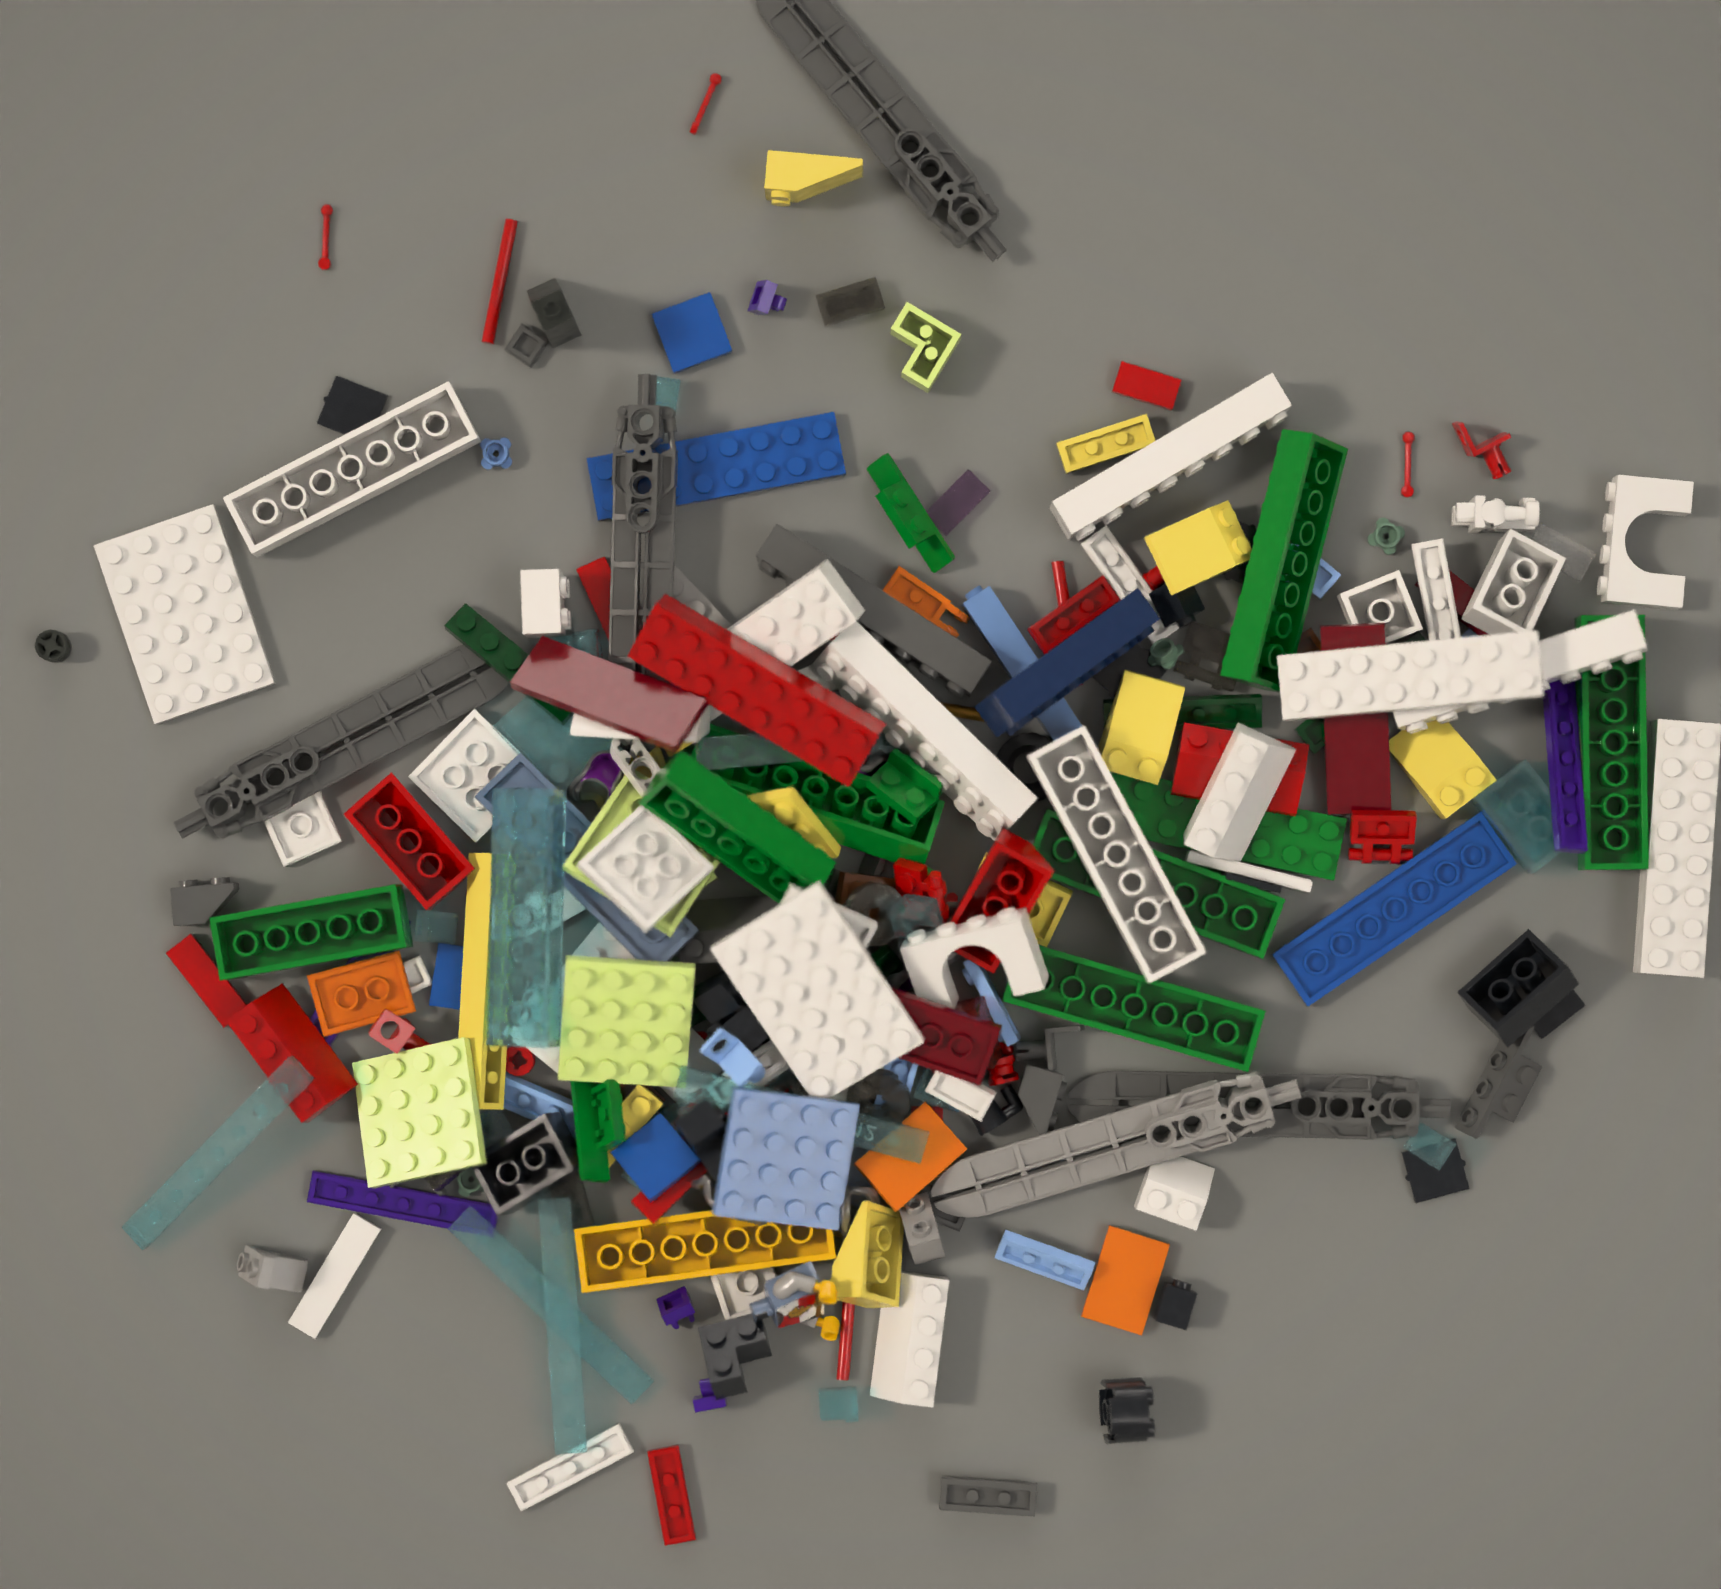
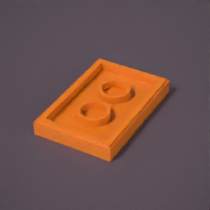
[307,950,416,1037]
[854,1101,967,1213]
[1081,1225,1170,1336]

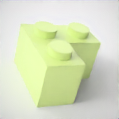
[890,302,961,393]

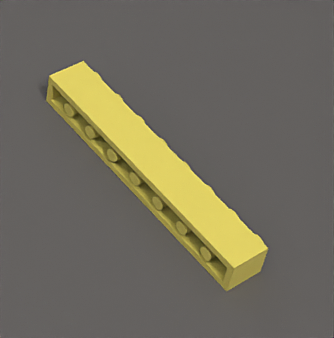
[458,853,518,1110]

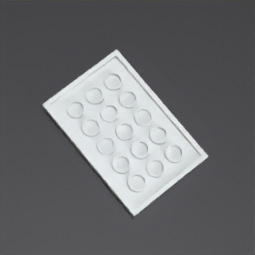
[93,504,276,725]
[711,881,925,1099]

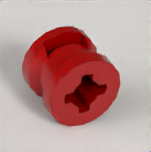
[506,1044,536,1076]
[987,1054,1019,1086]

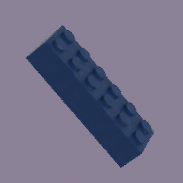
[975,588,1160,737]

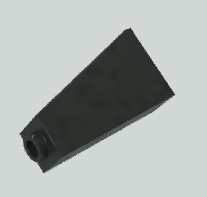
[527,278,582,348]

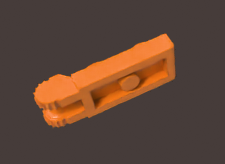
[882,566,970,638]

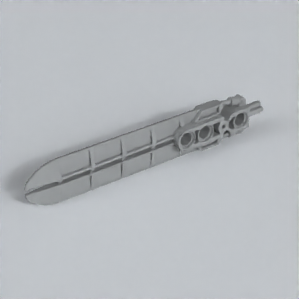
[931,1071,1301,1218]

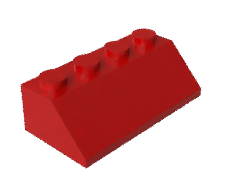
[1170,722,1309,816]
[344,772,475,911]
[948,828,1054,974]
[226,983,358,1123]

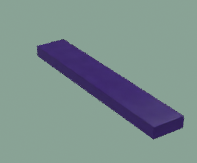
[1543,679,1588,854]
[307,1170,498,1237]

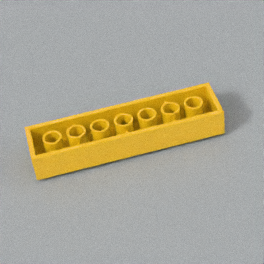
[574,1210,837,1293]

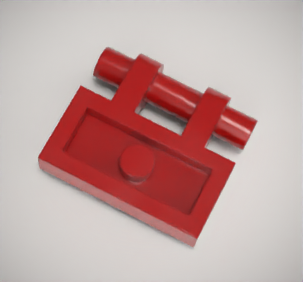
[1348,810,1417,864]
[893,858,950,929]

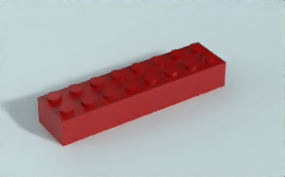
[627,593,887,787]

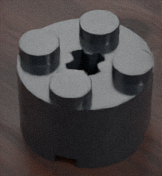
[1099,1377,1155,1444]

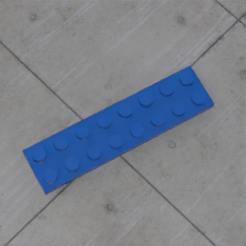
[586,412,846,521]
[1271,812,1517,1007]

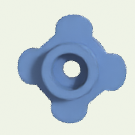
[480,437,512,470]

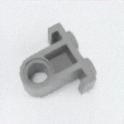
[899,1192,945,1265]
[237,1245,309,1292]

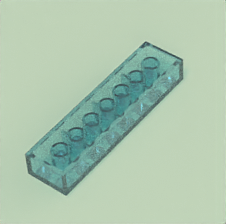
[486,788,566,1048]

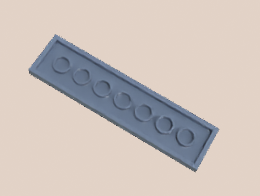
[475,752,699,962]

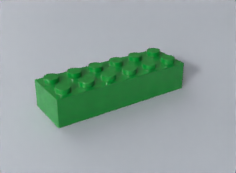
[638,750,836,904]
[209,884,413,981]

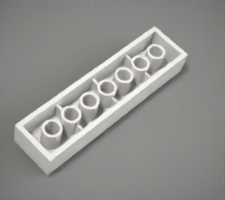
[1050,373,1292,541]
[223,381,481,557]
[1393,610,1648,734]
[813,621,1037,840]
[1277,630,1544,722]
[1633,719,1721,978]
[1026,725,1206,983]

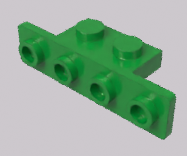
[867,453,955,573]
[570,1079,626,1183]

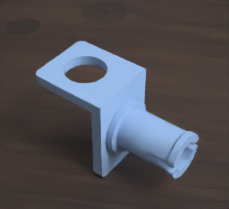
[700,1028,765,1088]

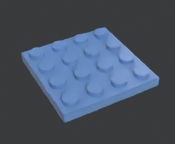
[712,1087,860,1230]

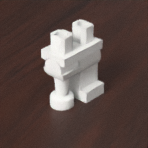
[1452,496,1540,533]

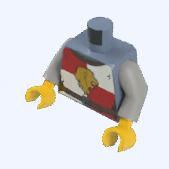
[749,1261,840,1341]

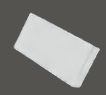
[925,1071,997,1122]

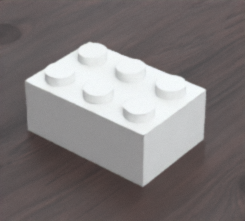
[1461,528,1566,635]

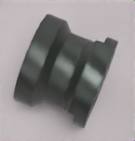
[35,629,72,663]

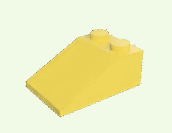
[764,150,863,206]
[1144,500,1252,595]
[1097,669,1185,785]
[1389,720,1496,819]
[830,1201,904,1308]

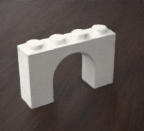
[1597,475,1694,610]
[900,907,1049,1009]

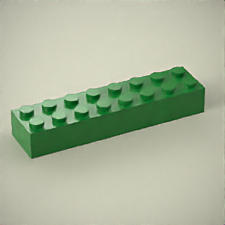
[1220,429,1348,693]
[1574,615,1649,870]
[691,724,945,865]
[1032,809,1286,959]
[1001,945,1266,1072]

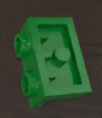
[866,748,943,825]

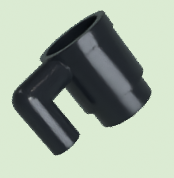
[970,1084,1023,1136]

